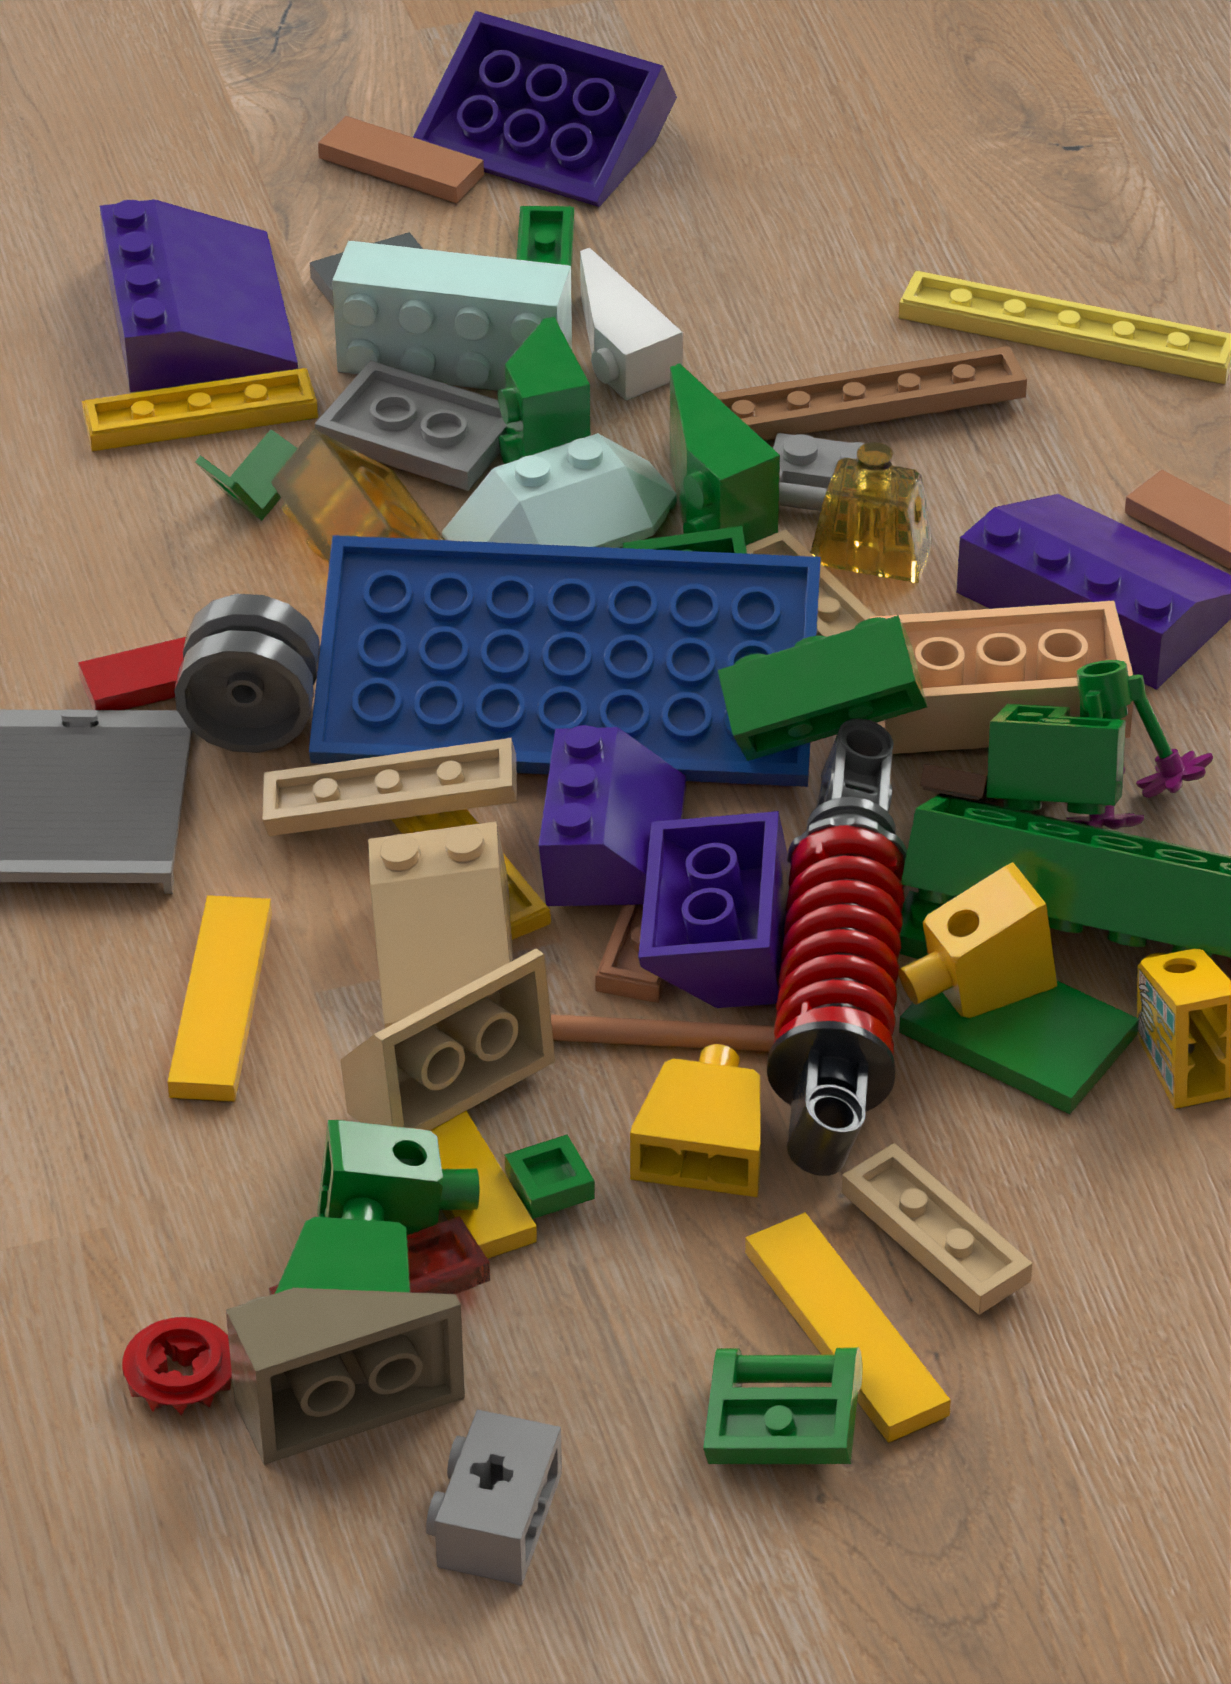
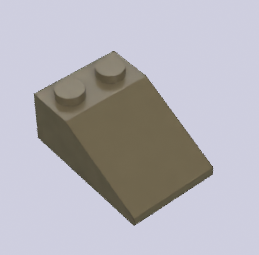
[226,1288,465,1465]

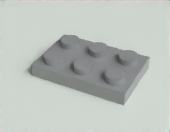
[315,360,507,491]

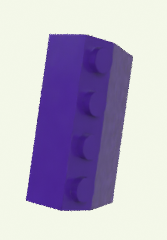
[413,11,677,207]
[99,199,298,392]
[956,494,1231,690]

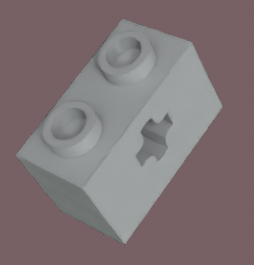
[426,1409,562,1585]

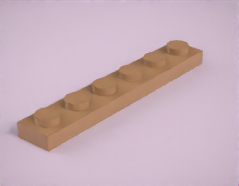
[713,346,1027,440]

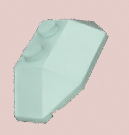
[442,433,677,548]

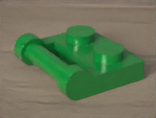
[703,1347,863,1464]

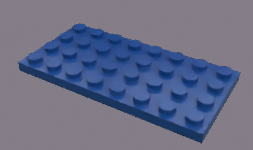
[309,535,821,787]

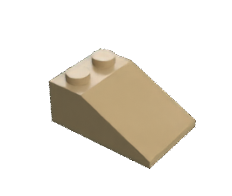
[368,821,513,1028]

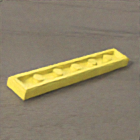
[899,271,1231,384]

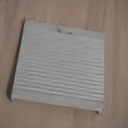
[0,709,192,894]

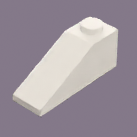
[580,248,683,400]

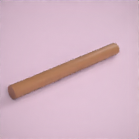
[551,1014,775,1052]

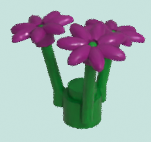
[1066,660,1213,830]

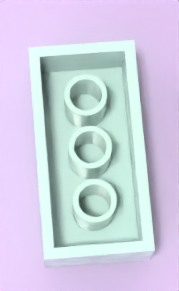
[332,240,572,391]

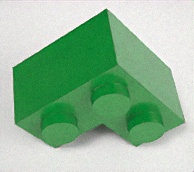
[987,704,1126,815]

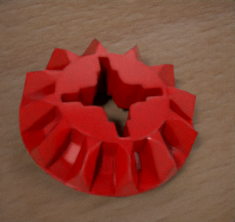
[122,1317,232,1416]

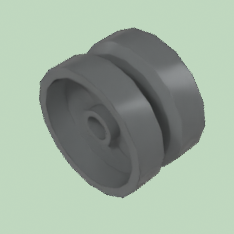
[175,594,320,753]

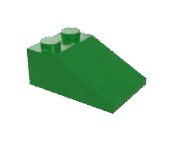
[670,363,780,545]

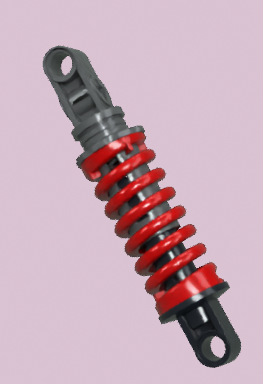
[767,718,907,1176]

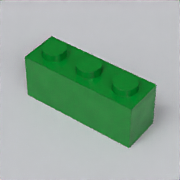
[718,615,928,761]

